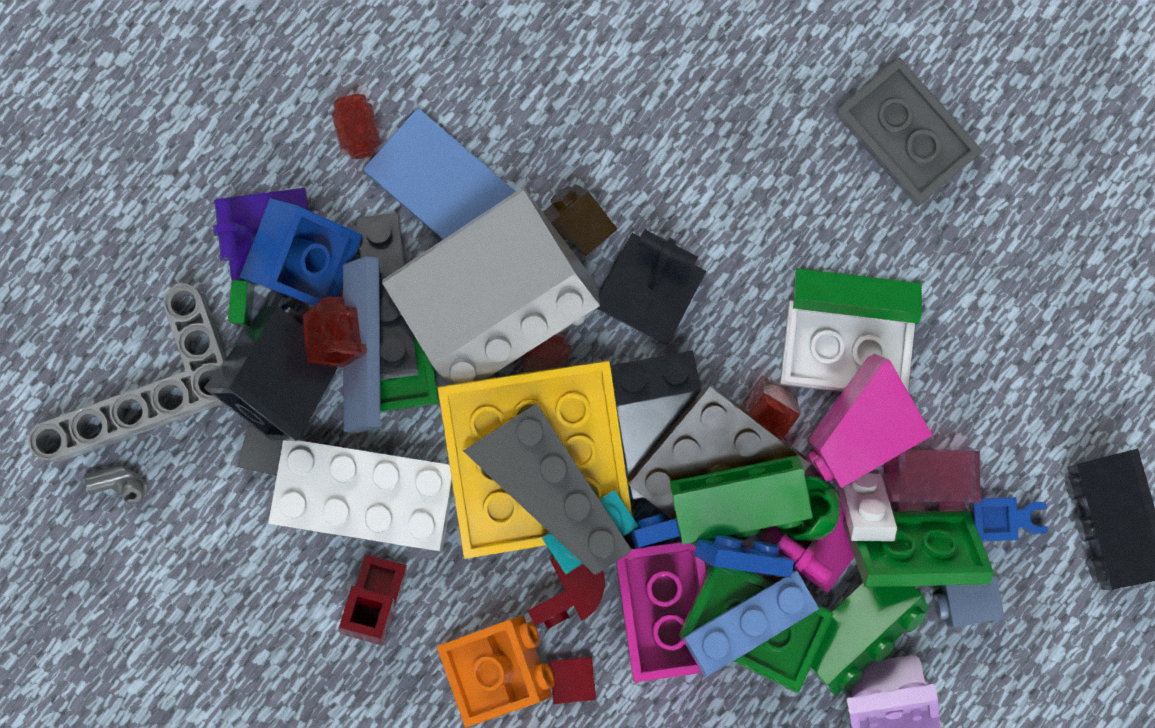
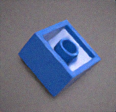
[239,198,363,313]

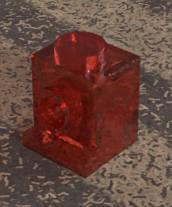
[303,297,367,367]

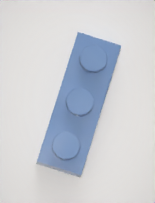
[682,570,819,677]

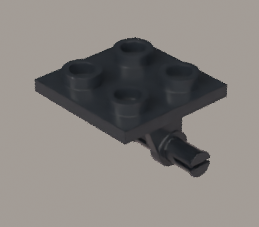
[596,229,706,346]

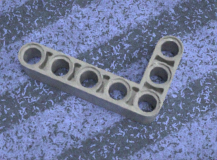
[28,284,227,463]

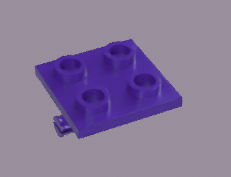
[213,188,309,282]

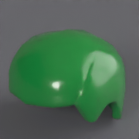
[776,475,840,542]

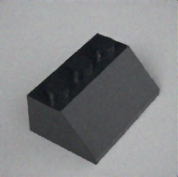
[1065,448,1155,590]

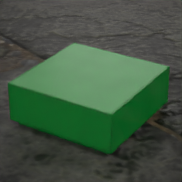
[228,280,255,327]

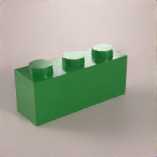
[670,455,813,546]
[809,583,929,697]

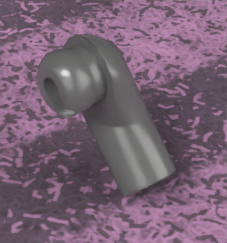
[84,465,147,504]

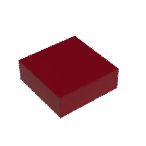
[549,656,596,705]

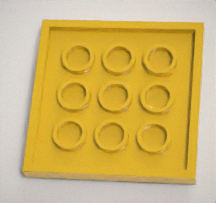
[437,360,634,559]

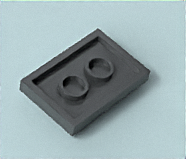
[835,57,983,207]

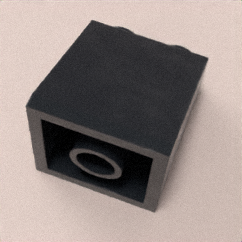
[204,305,343,441]

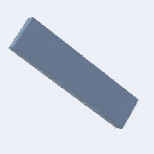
[343,256,380,433]

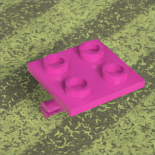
[759,474,854,594]

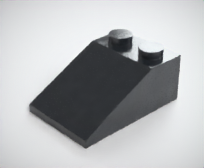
[610,350,701,501]

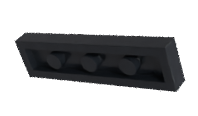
[356,212,419,380]

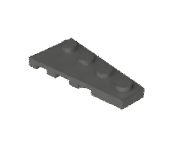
[463,403,632,575]

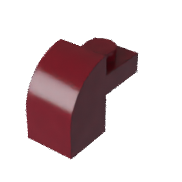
[339,554,407,646]
[527,557,605,629]

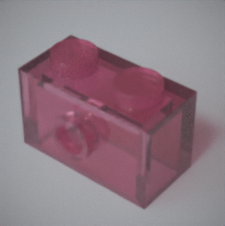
[883,449,981,512]

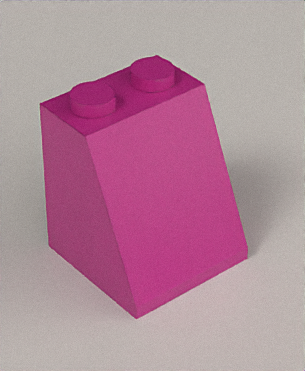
[807,353,933,488]

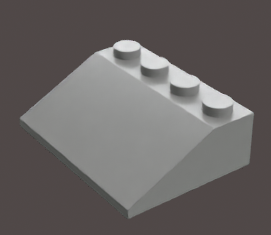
[382,187,600,385]

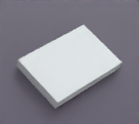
[780,301,915,392]

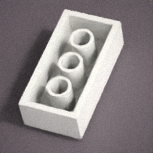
[268,440,453,552]

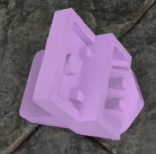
[847,655,942,728]

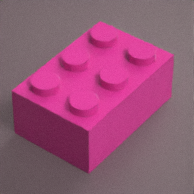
[616,542,721,683]

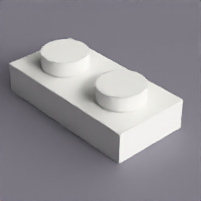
[837,473,897,541]

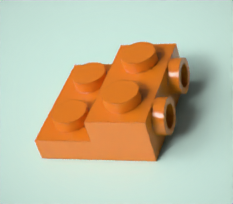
[436,614,555,728]

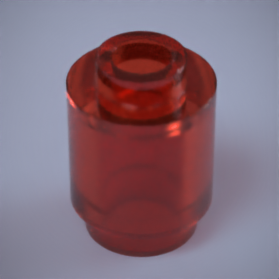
[331,94,381,160]

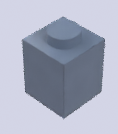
[934,576,1005,627]

